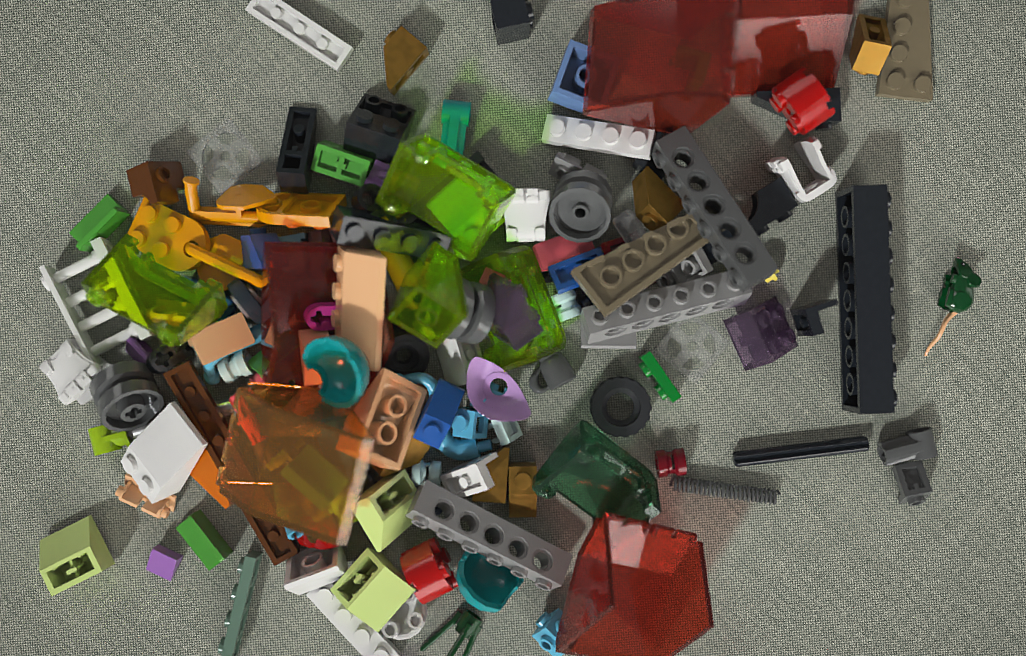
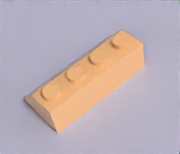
[331,246,386,371]

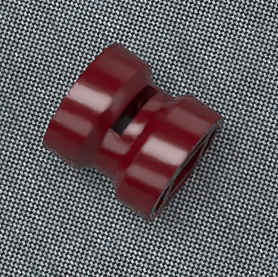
[654,448,687,478]

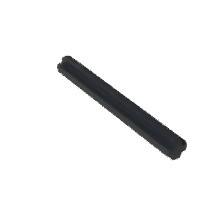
[732,436,869,467]

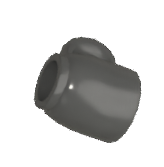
[529,350,577,394]

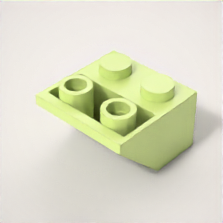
[349,469,417,552]
[39,515,115,596]
[330,547,416,632]

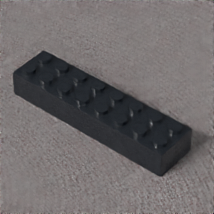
[835,184,898,414]

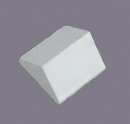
[284,543,349,595]

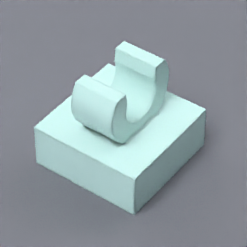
[488,420,523,446]

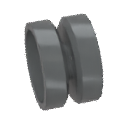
[549,170,613,243]
[428,275,496,344]
[89,361,164,432]

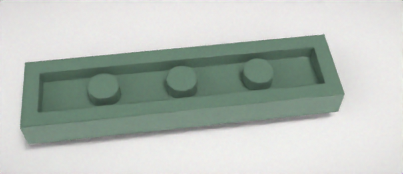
[218,550,263,656]

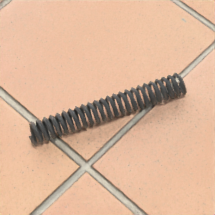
[669,475,781,505]

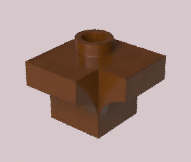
[126,161,184,205]

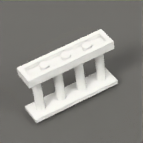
[39,237,159,366]

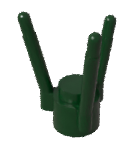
[420,608,483,656]

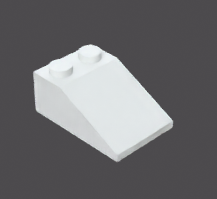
[121,401,208,504]

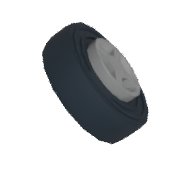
[227,278,269,324]

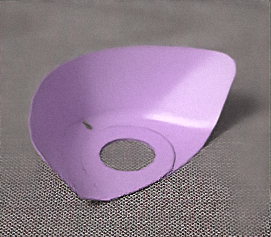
[467,357,531,421]

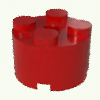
[769,67,835,136]
[400,537,458,605]

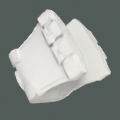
[764,136,837,203]
[499,188,551,242]
[39,338,112,405]

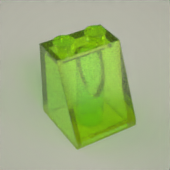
[387,241,468,349]

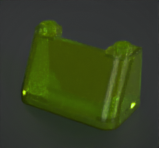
[375,134,516,262]
[81,233,228,347]
[450,245,566,372]

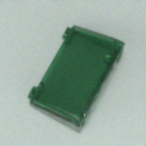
[532,420,662,548]

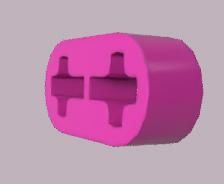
[304,302,336,331]

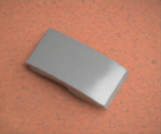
[656,247,714,288]

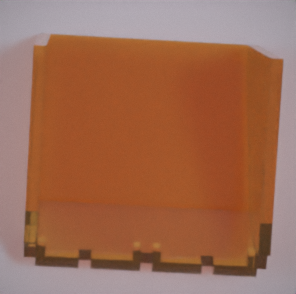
[216,382,375,546]

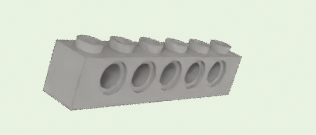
[580,271,752,344]
[405,480,573,591]

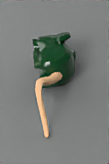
[924,257,982,356]

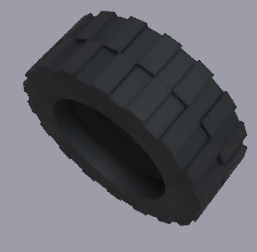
[589,376,652,438]

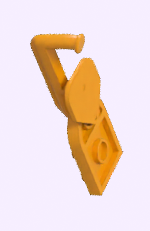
[183,176,347,230]
[121,197,280,292]

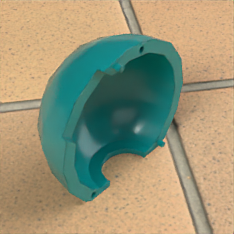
[302,336,370,408]
[456,551,524,613]

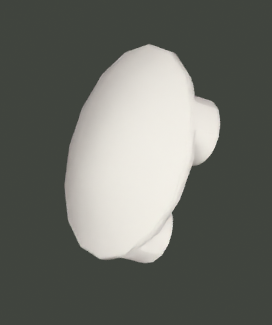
[381,586,428,640]

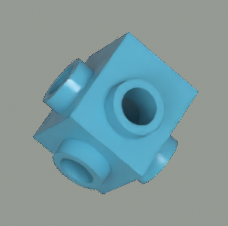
[532,608,582,656]

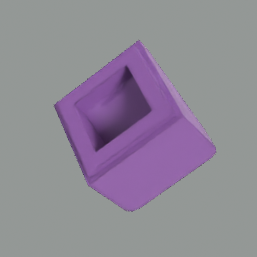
[125,337,158,364]
[146,544,183,581]

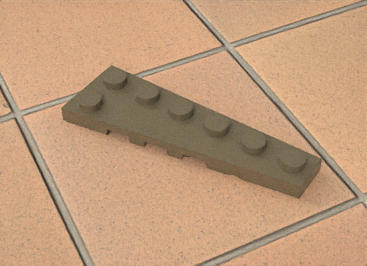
[875,0,933,103]
[570,206,725,317]

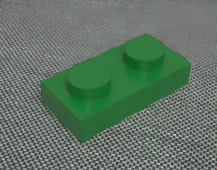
[638,350,682,403]

